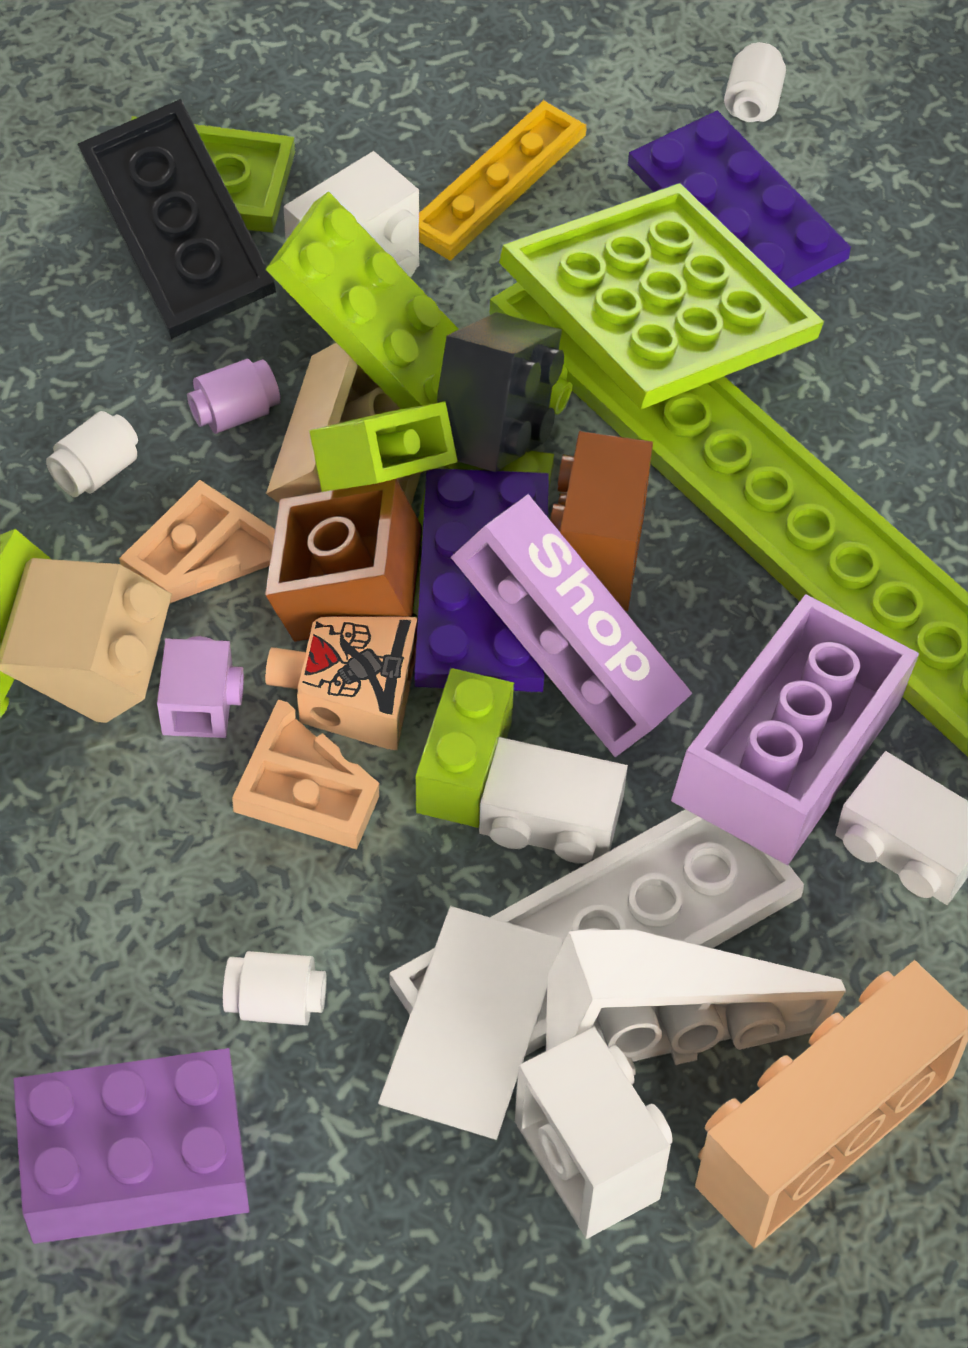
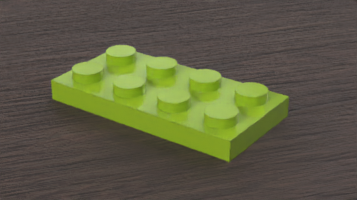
[266,191,459,409]

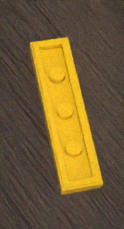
[419,100,587,261]

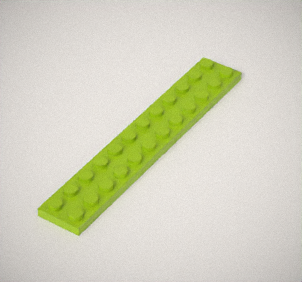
[489,282,968,757]

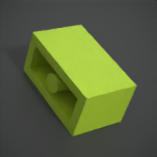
[309,401,458,492]
[416,668,514,828]

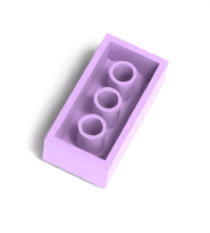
[671,594,919,865]

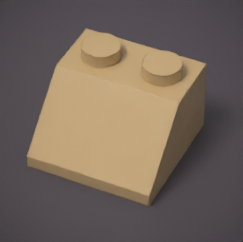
[0,558,172,723]

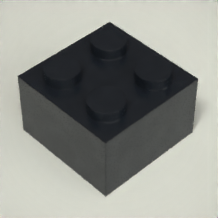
[437,312,564,472]

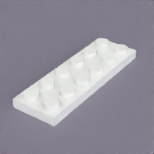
[390,809,804,1056]

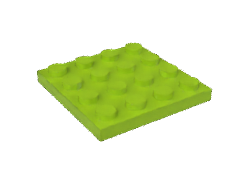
[499,183,824,409]

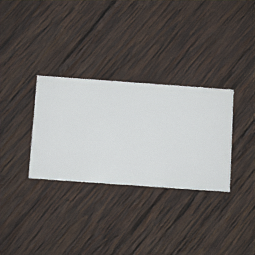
[378,906,564,1140]

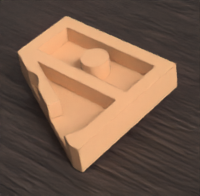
[119,480,275,603]
[232,700,379,849]

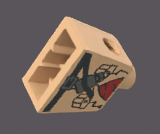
[265,617,418,750]

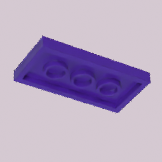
[628,110,851,289]
[415,468,549,692]

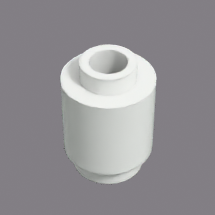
[724,42,786,122]
[46,411,138,497]
[223,951,326,1026]

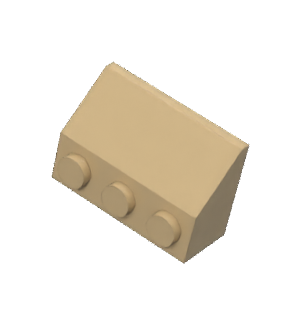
[266,343,421,505]

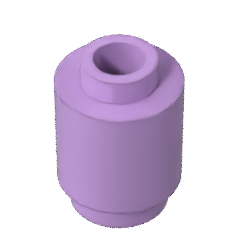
[187,359,280,434]

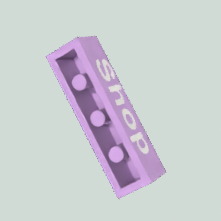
[451,494,692,757]

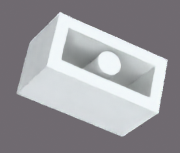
[479,737,628,863]
[835,751,968,905]

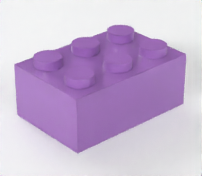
[13,1048,250,1244]

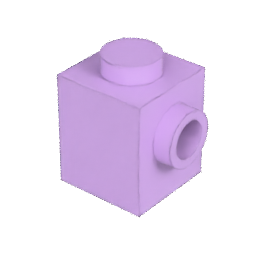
[157,636,244,738]

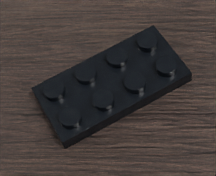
[77,99,276,339]

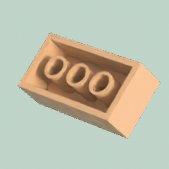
[695,960,968,1249]

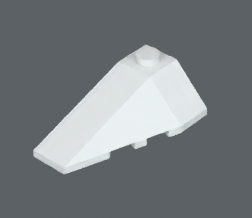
[546,928,846,1075]

